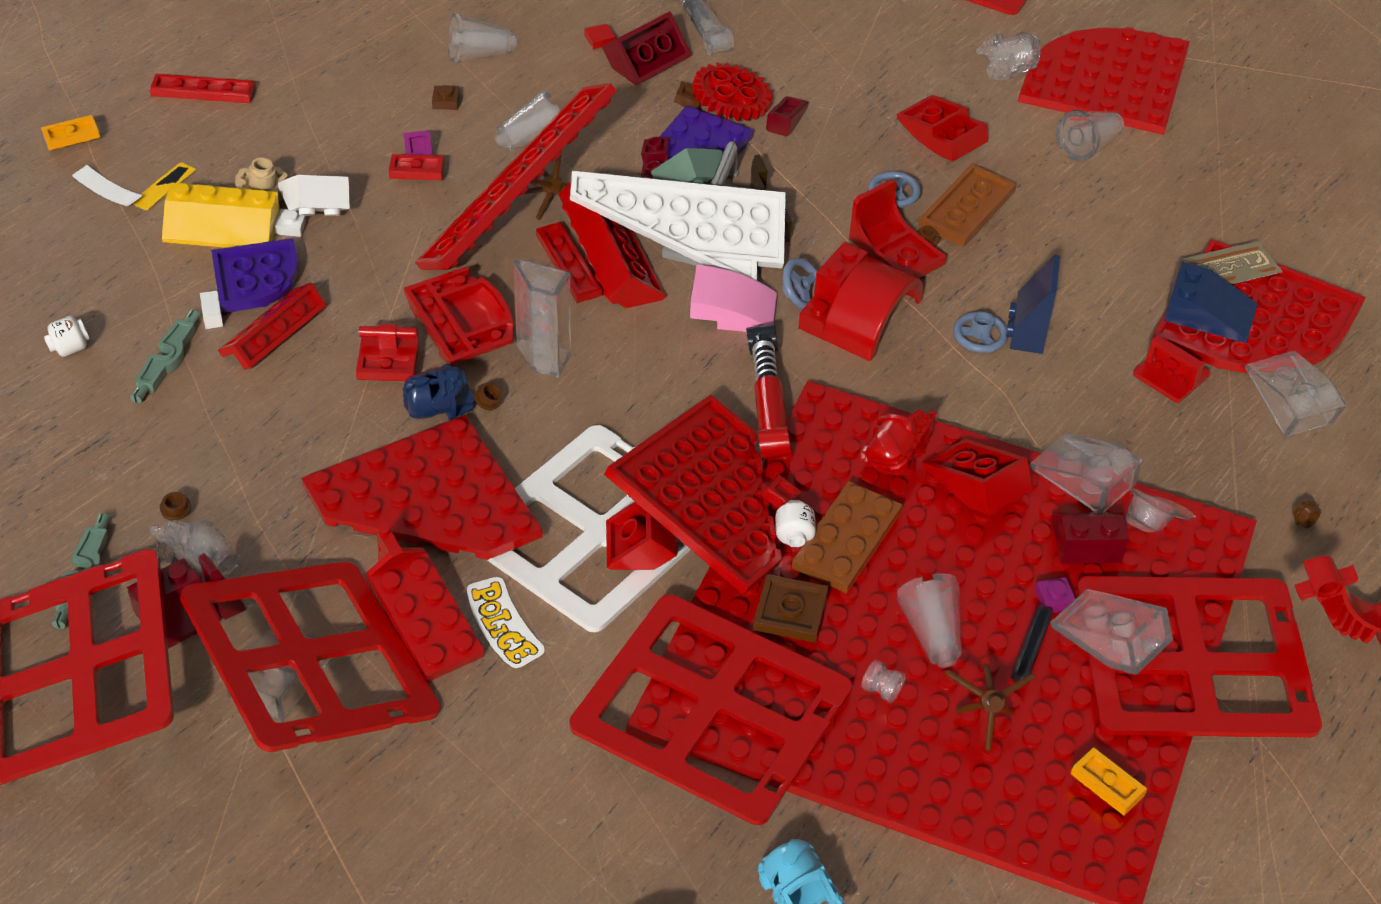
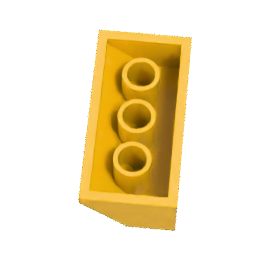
[162,183,280,248]

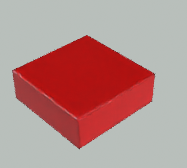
[584,23,616,49]
[761,475,803,509]

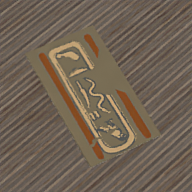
[1183,241,1283,284]

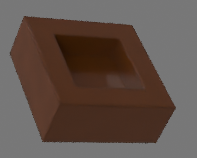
[674,81,700,109]
[432,85,460,110]

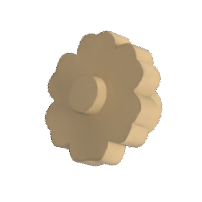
[235,157,287,201]

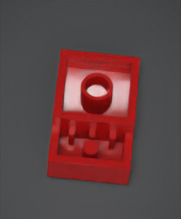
[897,95,988,162]

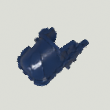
[403,365,476,421]

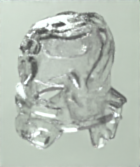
[976,32,1041,81]
[149,519,241,582]

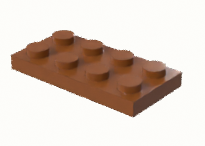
[918,164,1017,247]
[792,481,903,593]

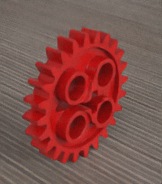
[692,62,773,122]

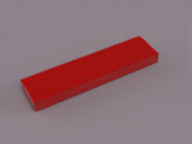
[150,74,256,103]
[536,222,602,303]

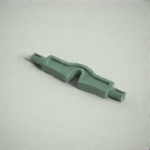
[130,309,200,404]
[52,513,111,629]

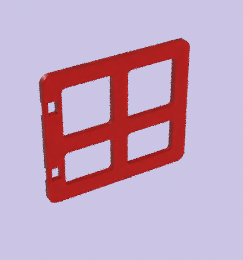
[0,549,174,785]
[180,562,440,752]
[1077,576,1322,738]
[569,595,852,825]

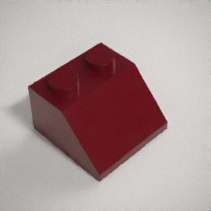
[1051,512,1128,564]
[127,557,221,649]

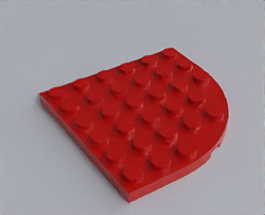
[1018,27,1190,135]
[1151,239,1366,374]

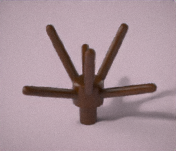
[523,154,568,220]
[945,663,1036,751]

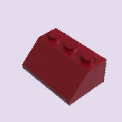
[602,11,692,85]

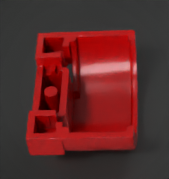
[798,242,923,361]

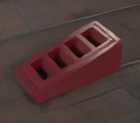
[766,96,809,136]
[198,553,246,620]

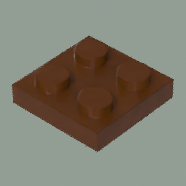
[753,574,828,643]

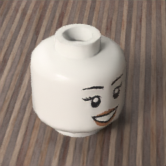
[44,316,90,357]
[775,500,816,547]

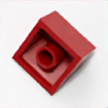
[606,502,677,570]

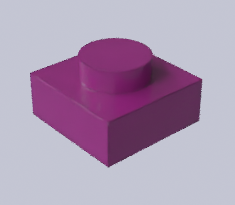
[403,130,433,155]
[1035,577,1076,613]

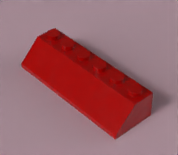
[558,182,667,308]

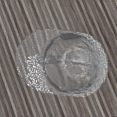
[1126,487,1195,532]

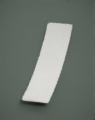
[72,165,142,206]

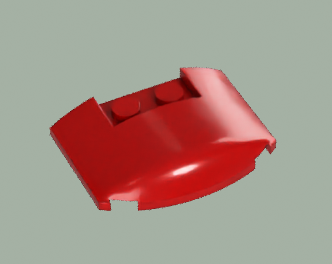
[403,267,513,365]

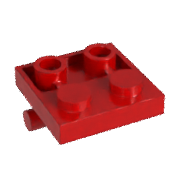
[356,324,420,381]

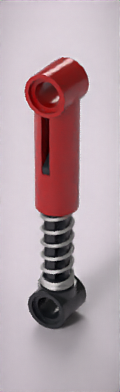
[746,323,792,459]

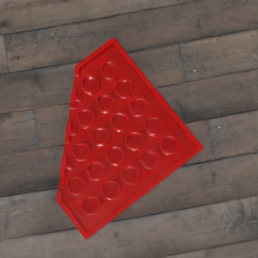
[604,394,782,595]
[301,415,543,560]

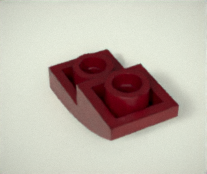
[640,137,670,179]

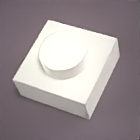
[274,209,307,237]

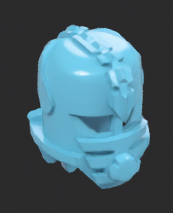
[757,839,845,904]

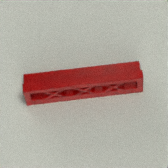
[218,283,327,370]

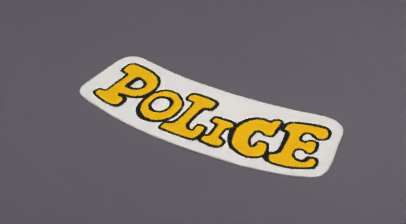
[467,577,545,668]

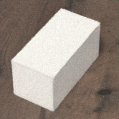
[200,291,223,329]

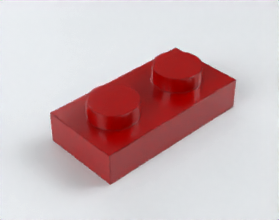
[389,154,444,181]

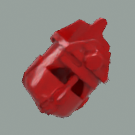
[861,409,937,477]

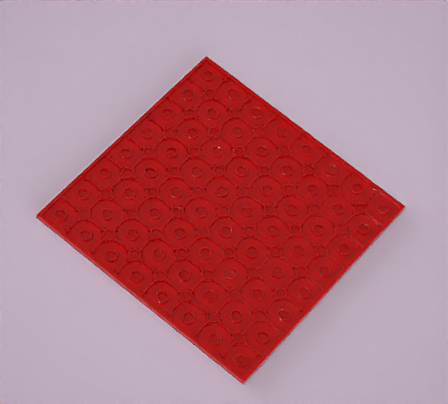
[626,380,1257,904]

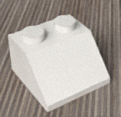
[278,175,350,216]

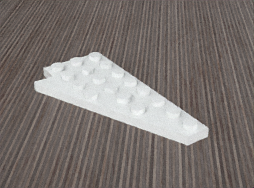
[570,171,785,281]

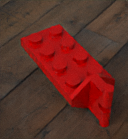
[366,522,485,682]

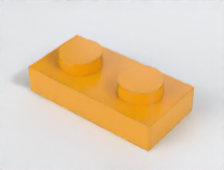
[41,115,100,150]
[1071,747,1147,816]

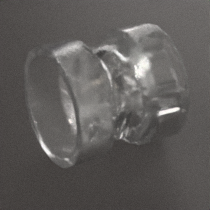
[861,659,906,703]

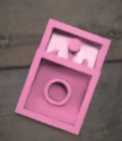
[690,265,777,332]

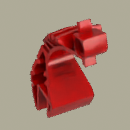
[1294,556,1381,645]

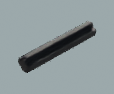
[1011,605,1053,682]

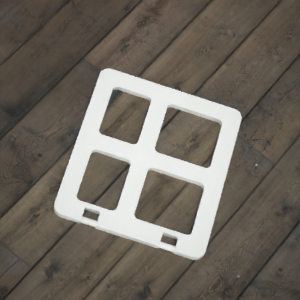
[487,425,691,632]

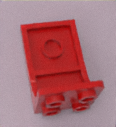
[849,179,947,278]

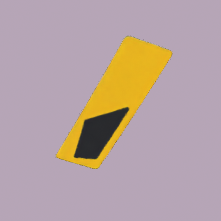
[132,162,196,210]

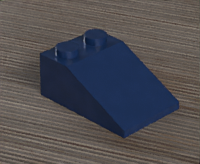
[1006,255,1060,354]
[1164,262,1258,343]

